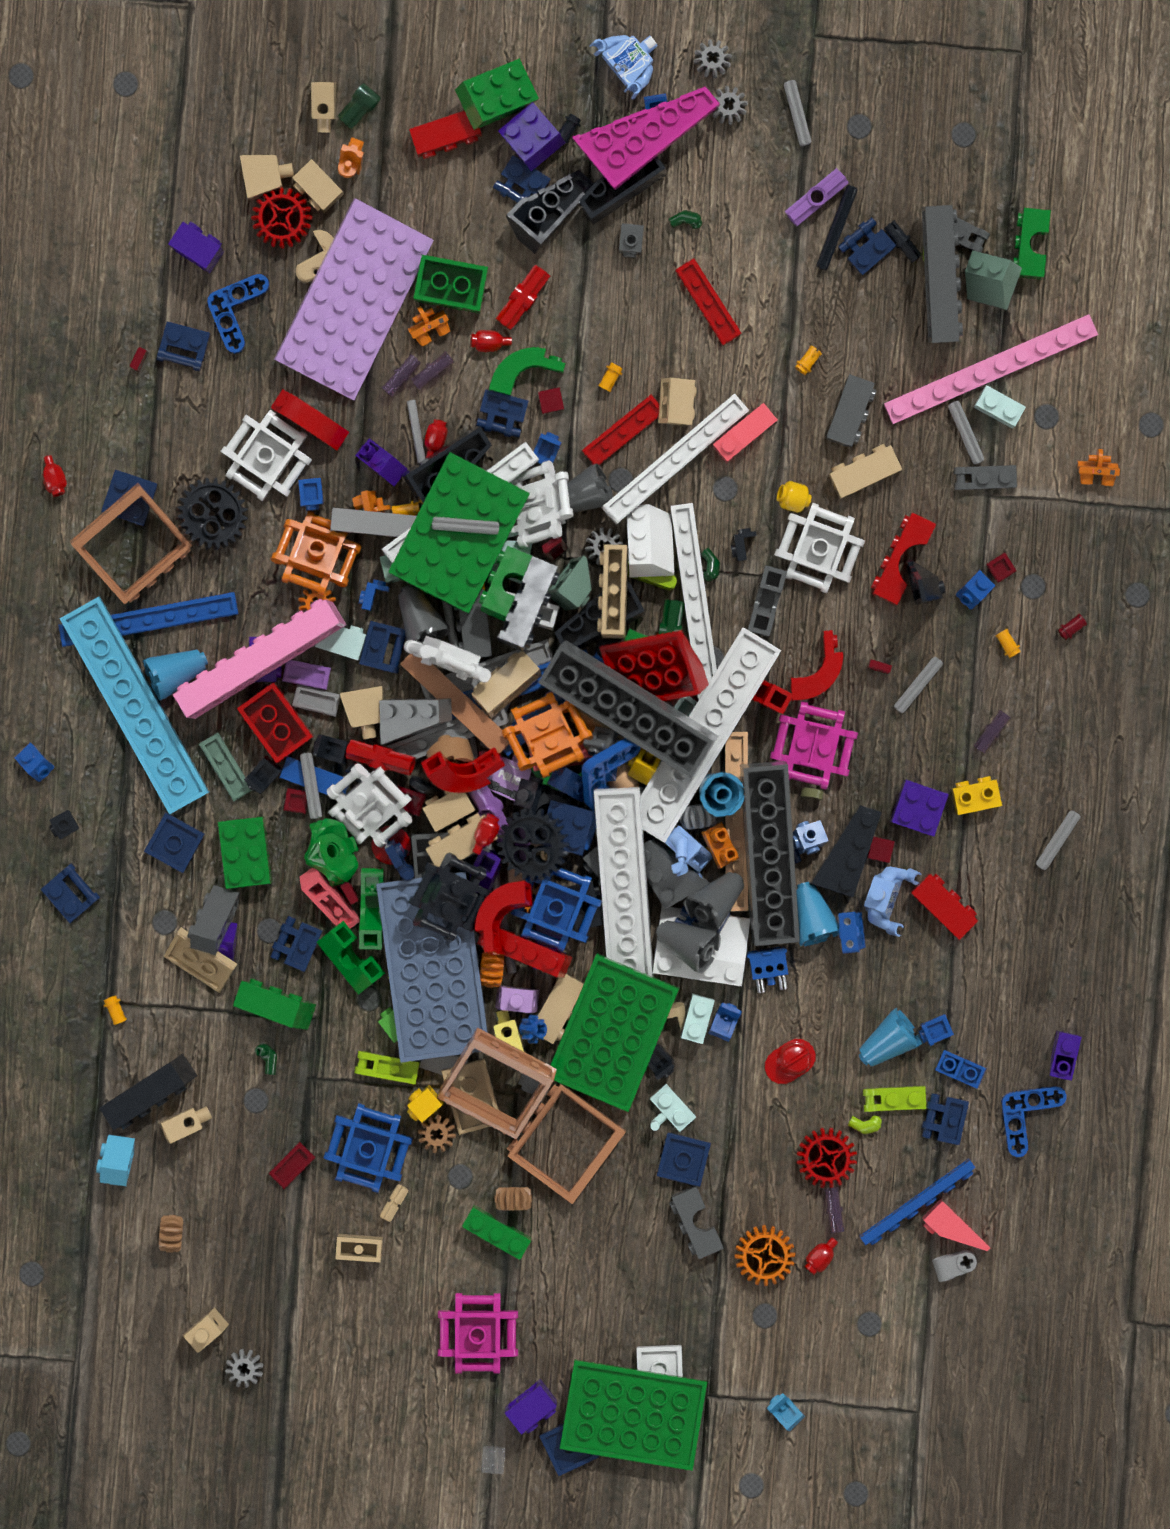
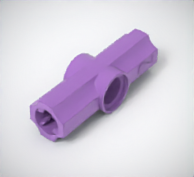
[785,168,849,226]
[468,786,507,843]

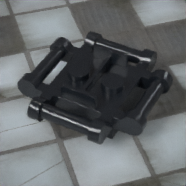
[408,852,492,942]

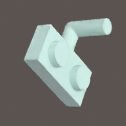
[650,1084,696,1132]

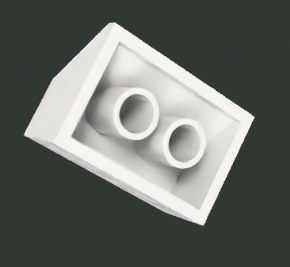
[627,504,674,577]

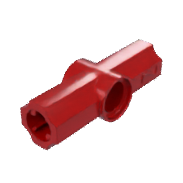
[496,265,551,330]
[346,740,416,775]

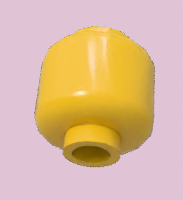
[777,481,812,513]

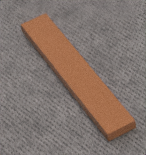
[400,654,509,754]

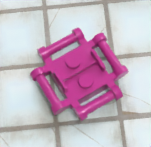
[770,701,858,790]
[438,1293,518,1374]

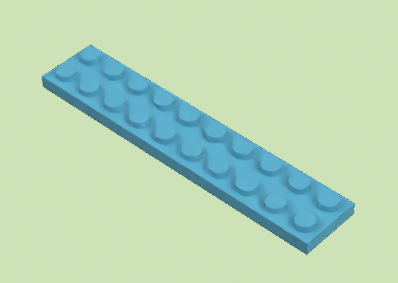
[60,597,209,814]

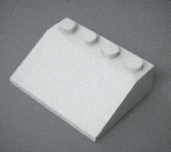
[653,906,750,986]

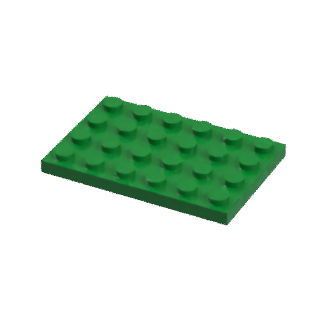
[388,452,530,614]
[551,954,680,1112]
[560,1359,707,1471]

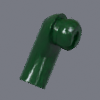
[668,210,703,229]
[700,547,720,582]
[255,1043,277,1075]

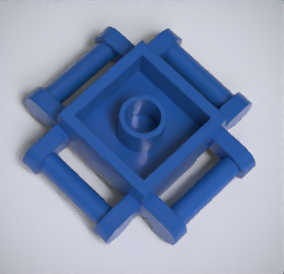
[511,868,602,953]
[323,1103,413,1193]

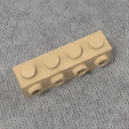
[598,545,628,639]

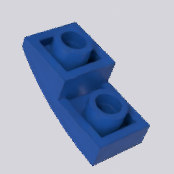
[935,1050,987,1089]

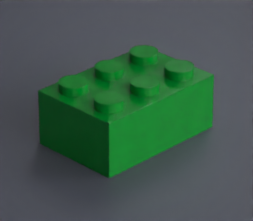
[455,58,539,130]
[413,254,489,314]
[218,816,272,889]

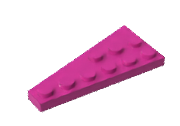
[572,86,720,190]

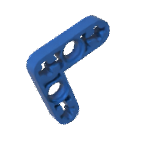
[207,274,270,354]
[582,738,641,811]
[1001,1086,1067,1157]

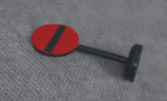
[371,775,439,865]

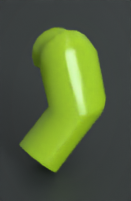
[847,1115,882,1134]

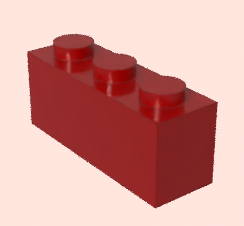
[409,111,482,159]
[910,873,978,940]

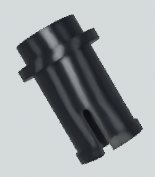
[559,113,581,143]

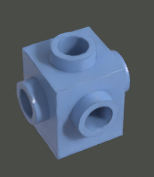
[793,820,829,855]

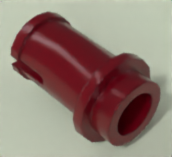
[1058,613,1087,641]

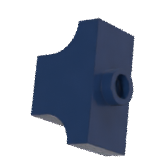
[547,767,584,803]

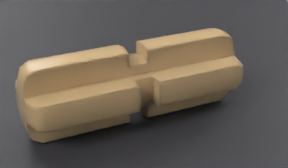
[380,1184,408,1222]

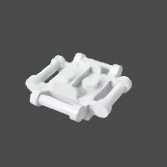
[221,410,312,501]
[508,460,573,549]
[774,503,865,593]
[404,636,491,682]
[327,764,412,848]

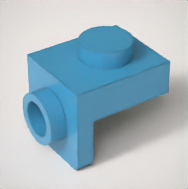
[767,1393,805,1432]

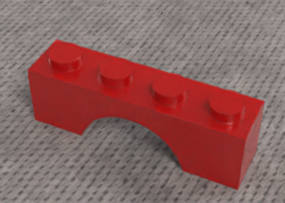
[870,512,936,606]
[477,927,573,978]

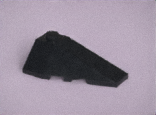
[506,170,594,254]
[905,560,946,605]

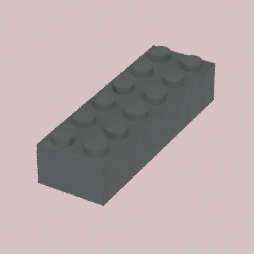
[921,205,963,343]

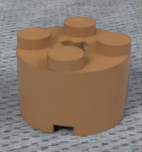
[426,735,475,764]

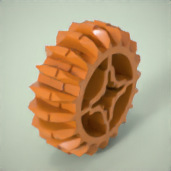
[735,1225,795,1286]

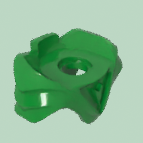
[304,818,358,887]

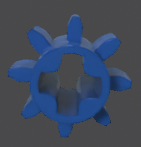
[519,1015,547,1044]

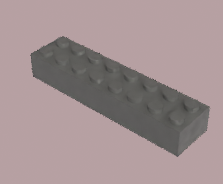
[538,640,718,778]
[740,761,800,946]

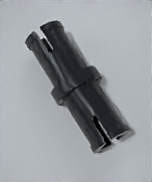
[884,220,923,264]

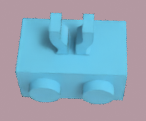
[96,1135,135,1186]

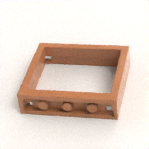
[70,483,192,604]
[437,1027,557,1139]
[507,1083,626,1204]

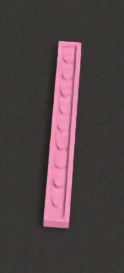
[884,315,1098,425]

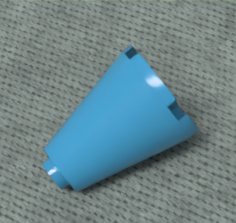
[143,649,208,700]
[699,772,744,817]
[796,882,840,946]
[859,1008,922,1066]

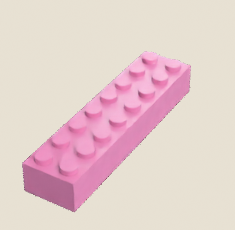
[173,599,347,719]

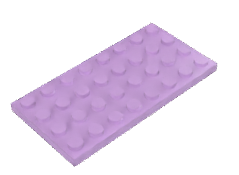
[274,198,434,400]

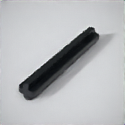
[816,185,858,270]

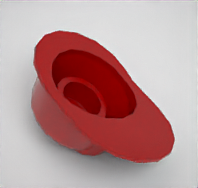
[765,1039,816,1084]

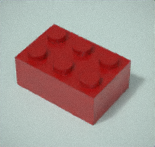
[237,682,314,763]

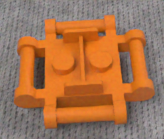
[271,511,362,597]
[502,691,594,778]

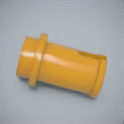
[795,346,822,375]
[598,362,623,392]
[392,501,420,516]
[995,629,1021,659]
[103,995,127,1025]

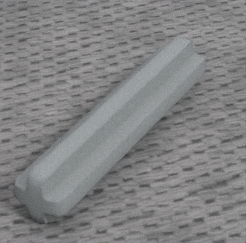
[784,80,811,146]
[948,401,984,464]
[432,517,499,535]
[894,657,943,713]
[300,753,322,819]
[1036,810,1080,870]

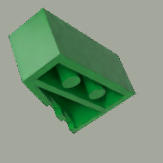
[233,978,317,1030]

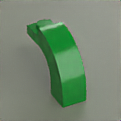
[489,347,566,396]
[359,868,384,950]

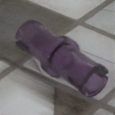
[411,351,454,390]
[381,354,421,397]
[973,710,1011,754]
[824,1187,845,1233]

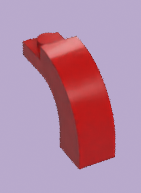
[270,389,349,451]
[790,630,843,701]
[752,680,793,714]
[421,747,506,793]
[475,881,532,955]

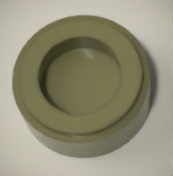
[800,788,824,800]

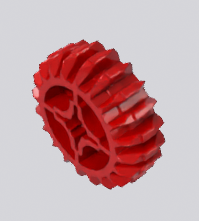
[251,187,312,249]
[797,1127,857,1188]

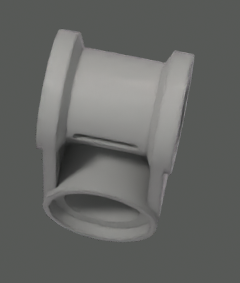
[932,1250,977,1282]

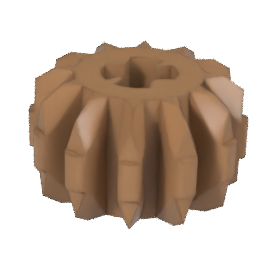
[418,1114,456,1153]
[495,1187,532,1210]
[159,1215,183,1253]

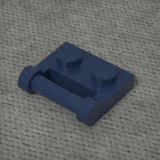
[156,321,211,372]
[359,621,406,674]
[41,863,100,923]

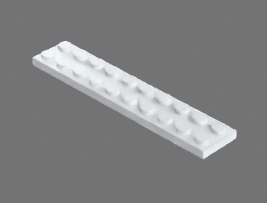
[640,627,781,843]
[594,787,654,977]

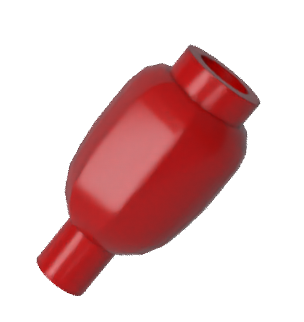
[470,330,512,352]
[425,419,448,458]
[42,455,67,497]
[472,813,500,855]
[804,1237,838,1275]

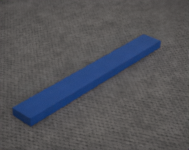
[58,592,239,647]

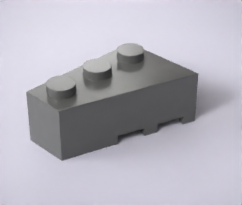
[411,831,476,879]

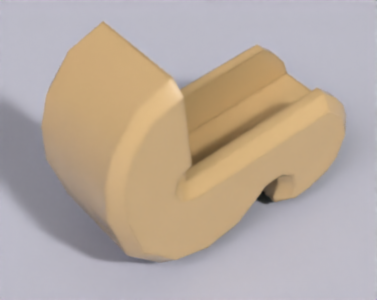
[296,230,334,284]

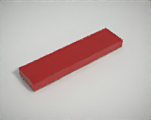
[675,258,742,346]
[582,394,659,465]

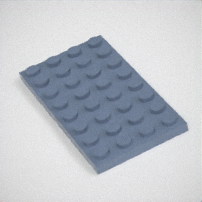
[376,872,488,1062]

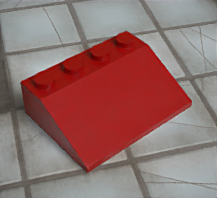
[599,630,709,701]

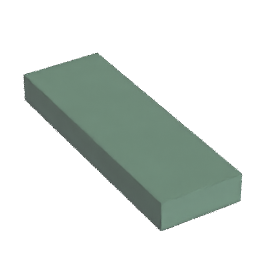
[199,732,252,801]

